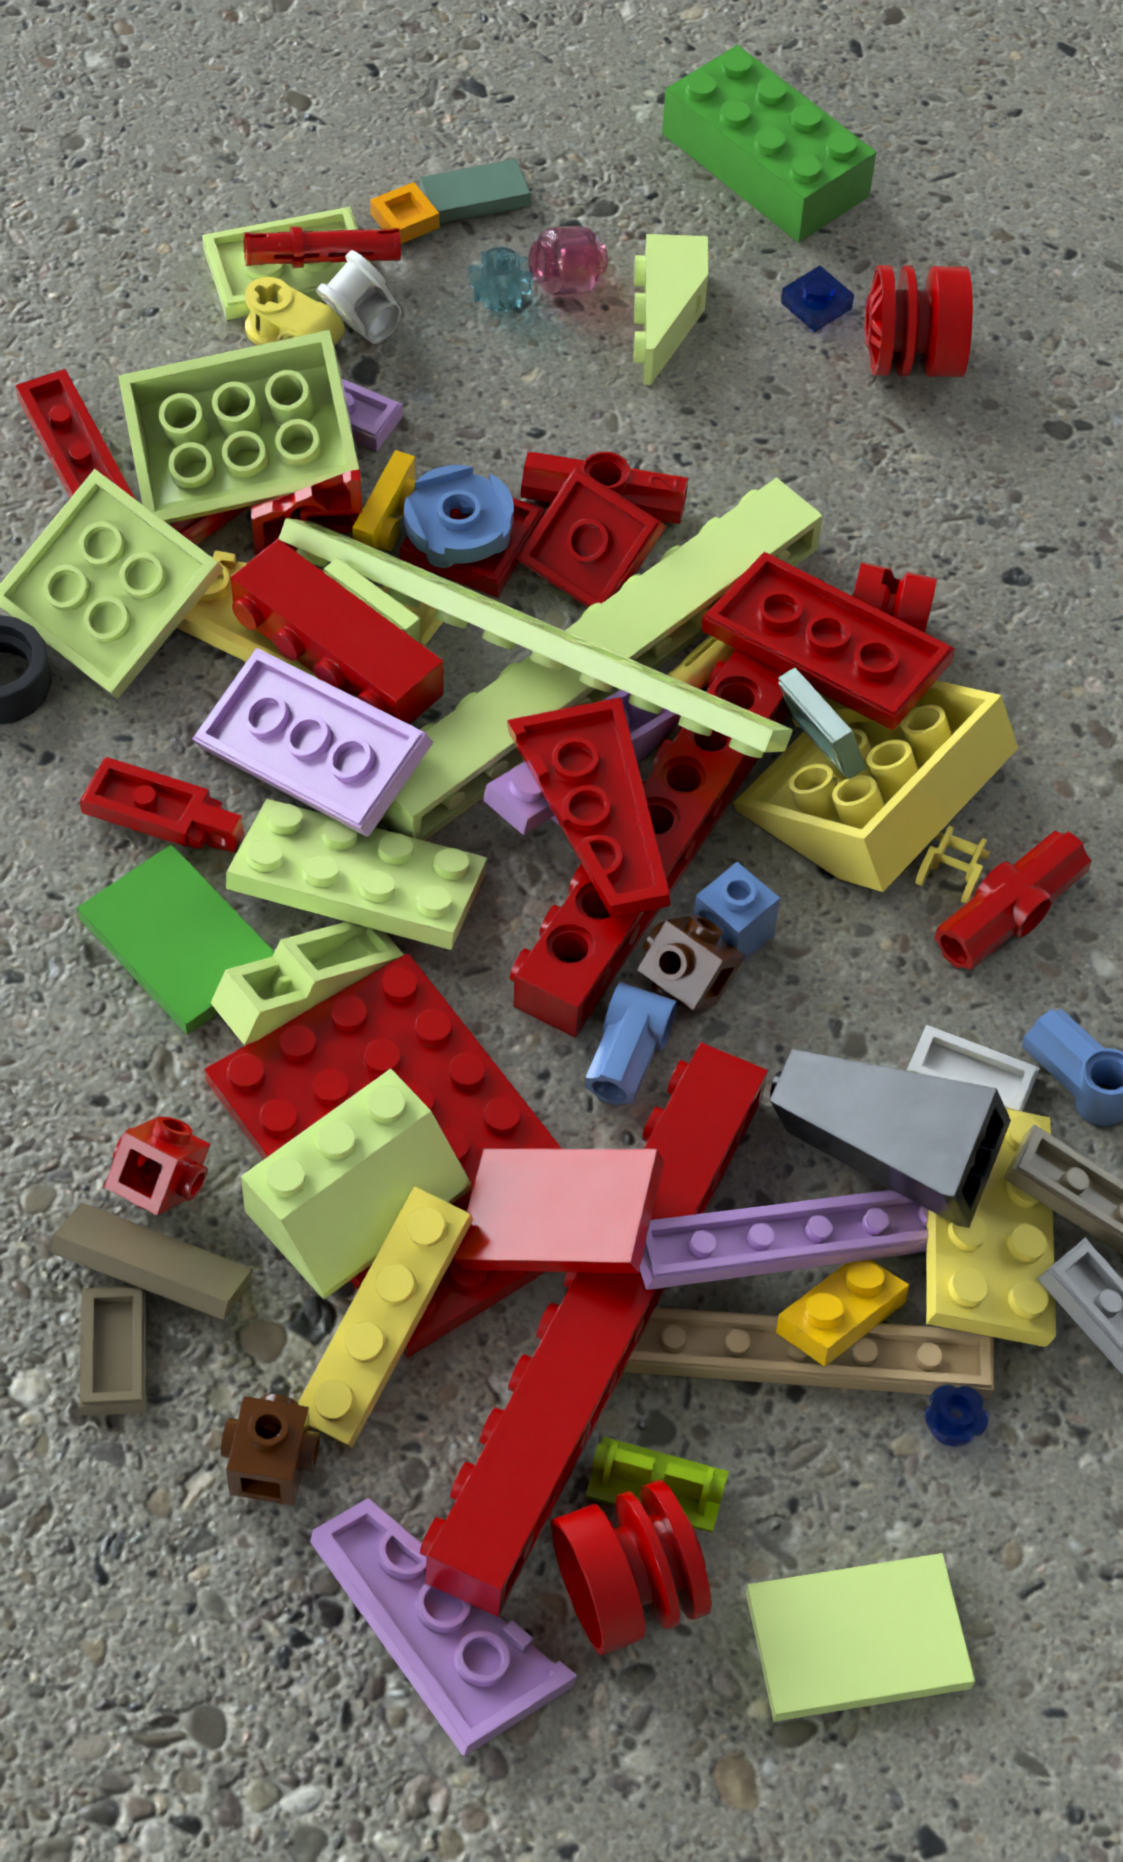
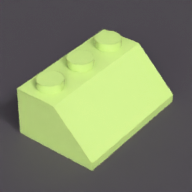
[241,1069,472,1300]

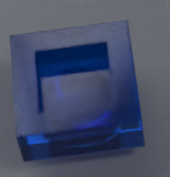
[780,265,854,332]

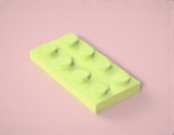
[226,799,488,950]

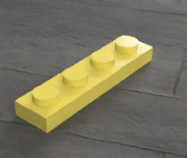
[298,1186,473,1448]

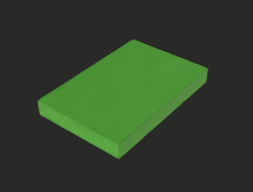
[77,844,275,1035]

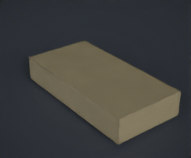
[80,1286,148,1416]

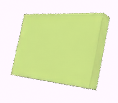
[202,207,370,320]
[746,1553,975,1722]

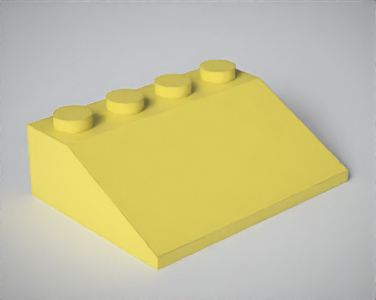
[733,680,1018,892]

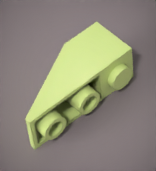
[633,234,708,385]

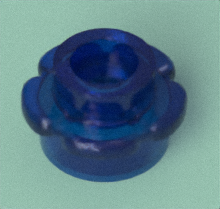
[924,1384,989,1447]

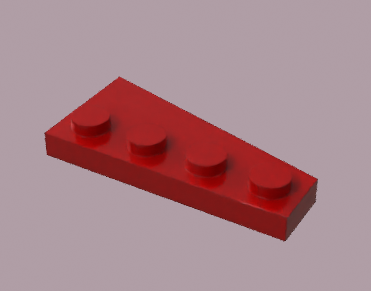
[507,697,670,918]

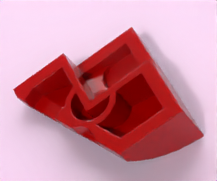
[251,469,362,555]

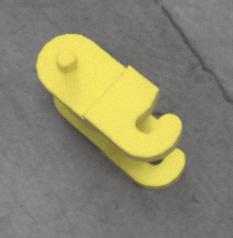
[915,825,990,903]

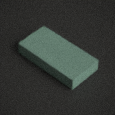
[420,159,531,224]
[778,667,866,779]

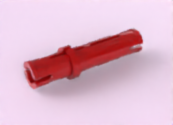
[243,227,401,269]

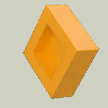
[370,182,440,244]

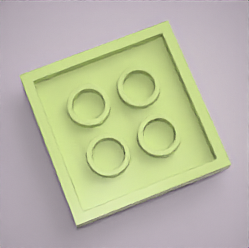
[0,469,224,700]

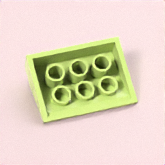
[118,330,362,524]

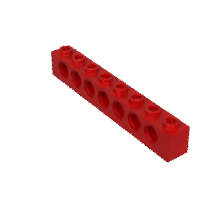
[509,649,789,1038]

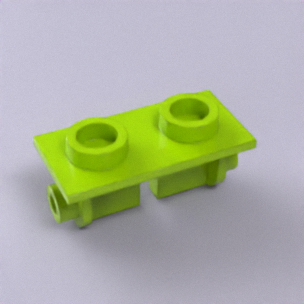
[585,1436,729,1533]

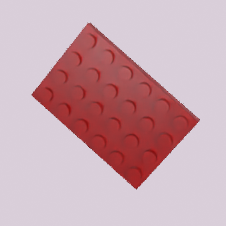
[204,953,562,1358]

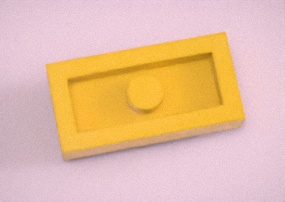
[352,450,417,552]
[776,1260,909,1366]

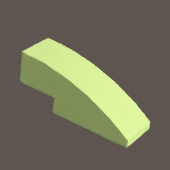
[211,922,404,1045]

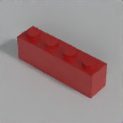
[230,539,444,725]

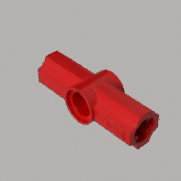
[521,451,689,524]
[934,830,1092,971]

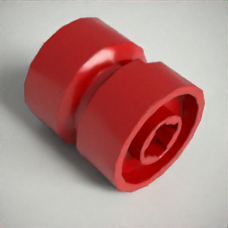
[853,562,938,633]

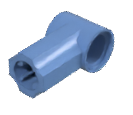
[585,982,678,1107]
[1022,1009,1123,1127]

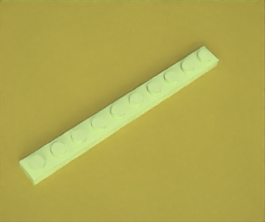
[279,518,793,758]

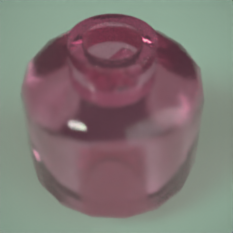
[528,226,608,295]

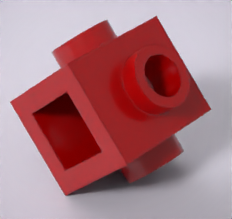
[104,1116,211,1215]

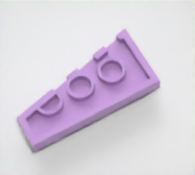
[310,1498,577,1757]

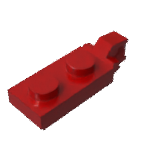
[79,757,245,853]

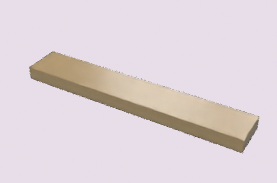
[624,1307,994,1399]

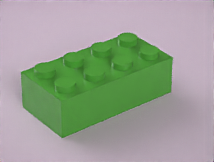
[662,45,877,243]

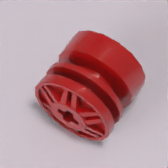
[864,265,973,377]
[550,1480,712,1655]

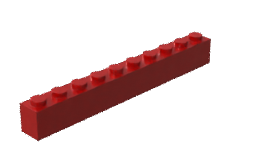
[420,1042,768,1617]

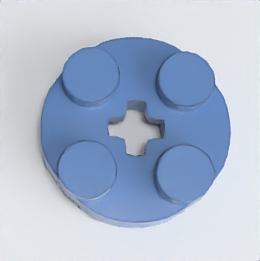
[404,465,514,568]

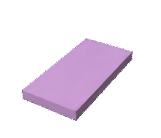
[192,648,434,837]

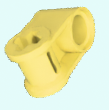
[245,277,345,346]

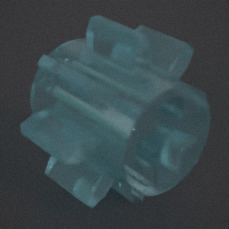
[469,247,533,312]

